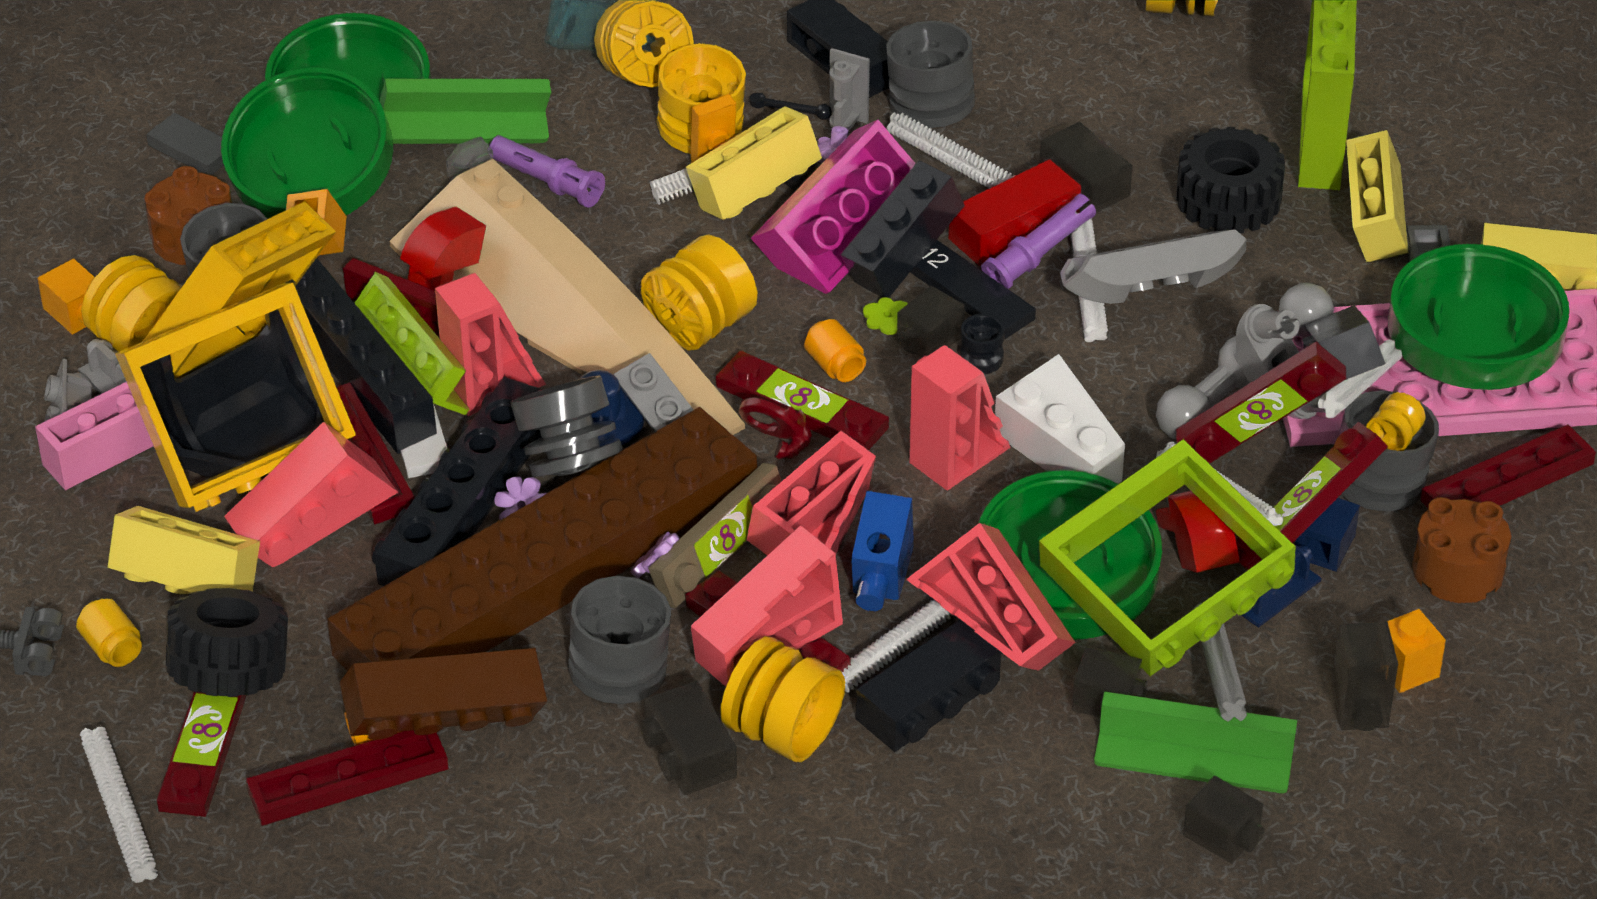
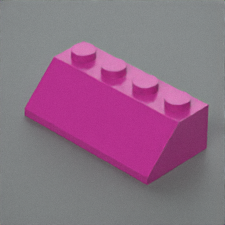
[751,120,916,294]

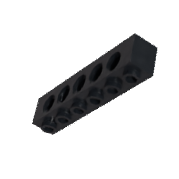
[372,377,543,586]

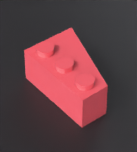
[435,273,546,416]
[909,345,1011,491]
[224,422,398,568]
[747,431,876,555]
[906,523,1076,671]
[691,525,843,687]

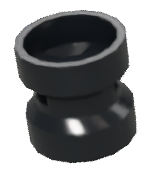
[960,314,1005,374]

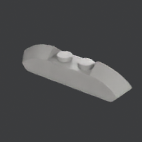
[1060,229,1246,304]

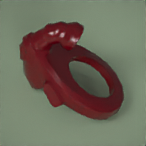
[739,398,812,459]

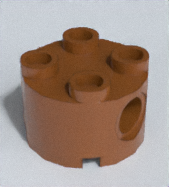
[144,166,232,265]
[1412,497,1512,603]

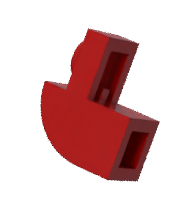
[400,206,487,291]
[1156,490,1240,573]

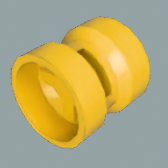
[1366,392,1426,451]

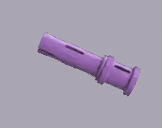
[488,135,605,208]
[981,194,1096,289]

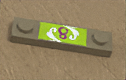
[648,463,782,608]

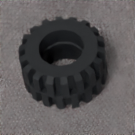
[1176,127,1285,234]
[166,588,288,697]

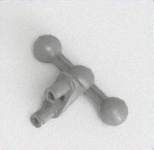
[1156,283,1334,440]

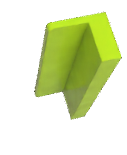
[355,272,470,415]

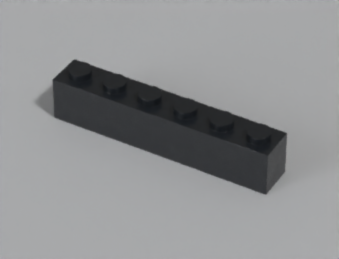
[296,258,437,454]

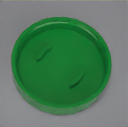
[265,13,431,101]
[221,67,393,219]
[1387,244,1570,390]
[978,470,1162,640]

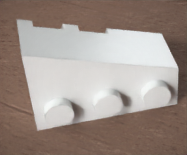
[995,354,1125,484]

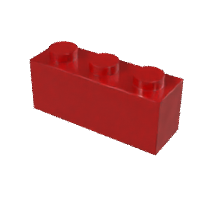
[948,159,1081,266]

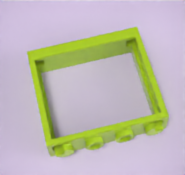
[1298,0,1357,190]
[1039,439,1296,676]

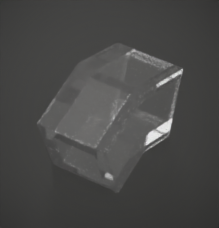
[446,136,493,180]

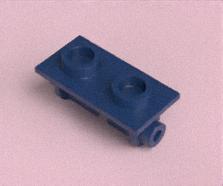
[1241,545,1322,628]

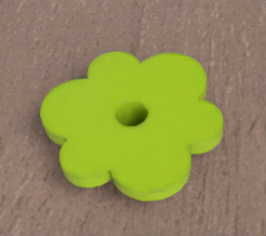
[863,297,911,335]

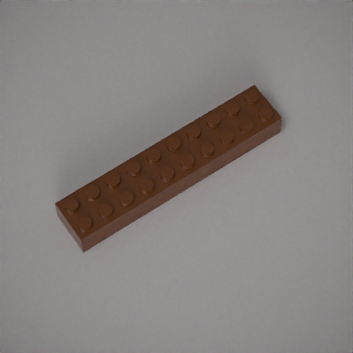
[327,407,757,671]

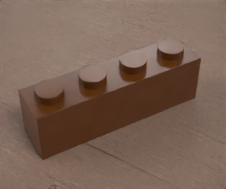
[340,648,547,740]

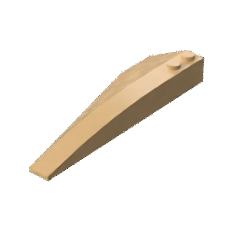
[389,159,745,435]

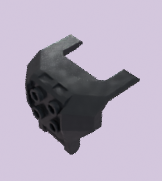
[140,279,331,492]

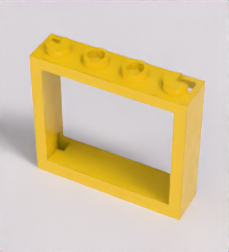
[143,201,336,379]
[115,282,356,512]

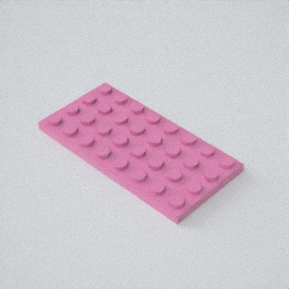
[1283,289,1597,447]

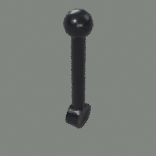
[749,93,832,120]

